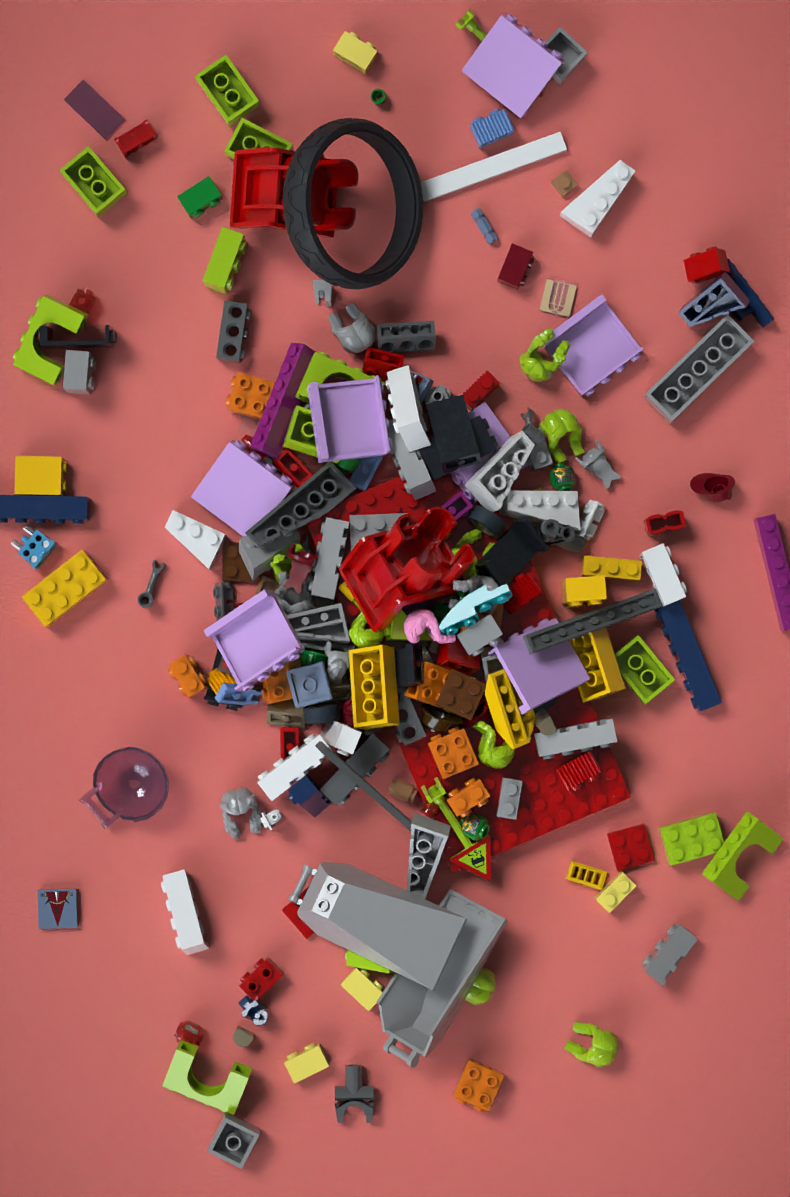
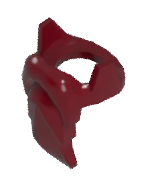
[283,544,319,594]

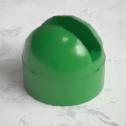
[370,89,387,104]

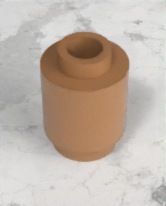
[388,778,418,803]

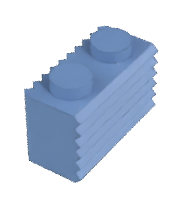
[470,109,514,149]

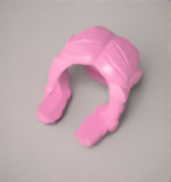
[404,609,456,644]

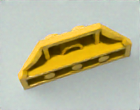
[485,669,536,749]

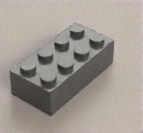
[320,733,390,806]

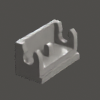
[312,279,333,307]

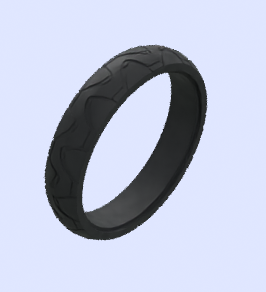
[283,118,423,290]

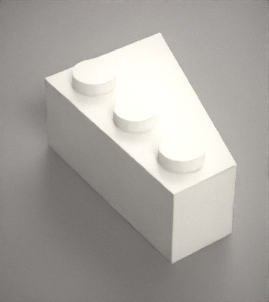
[165,510,227,570]
[639,543,687,607]

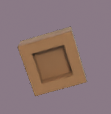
[551,170,578,198]
[255,576,280,594]

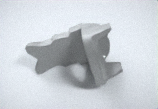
[575,440,621,489]
[324,641,355,684]

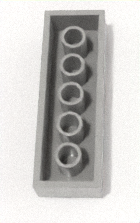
[643,314,754,424]

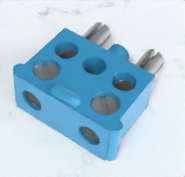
[11,524,57,569]

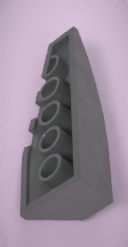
[245,462,356,547]

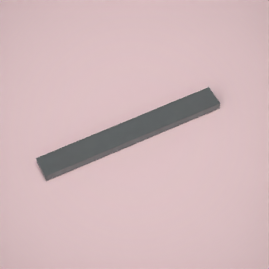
[523,589,662,655]
[315,741,412,831]

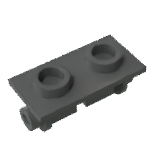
[213,582,234,621]

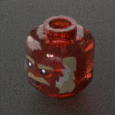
[174,1020,204,1045]

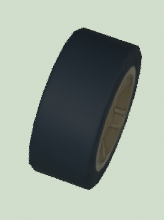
[468,505,506,539]
[303,702,341,724]

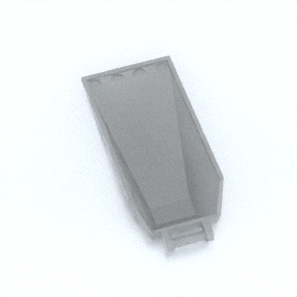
[288,862,467,991]
[377,889,508,1068]

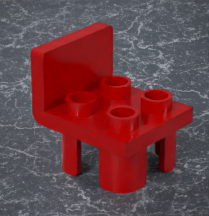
[230,147,359,238]
[339,507,475,632]

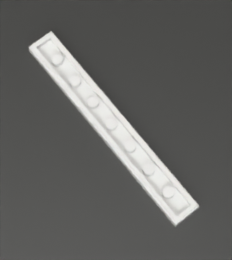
[421,132,567,202]

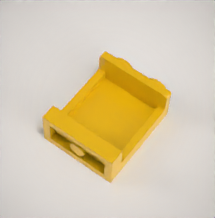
[15,456,67,496]

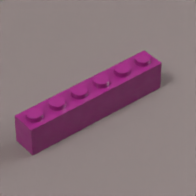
[250,343,316,458]
[754,514,790,631]

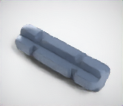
[471,208,498,244]

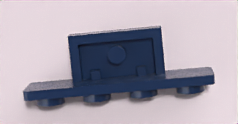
[727,258,774,328]

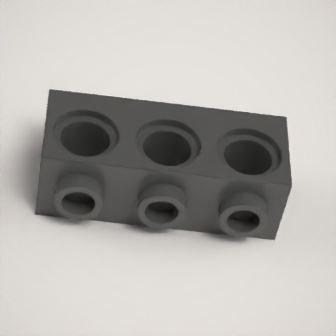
[216,301,251,363]
[377,321,436,353]
[395,687,426,745]

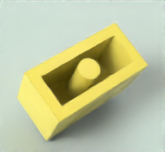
[333,31,378,75]
[594,871,636,913]
[340,967,384,1011]
[284,1042,329,1084]

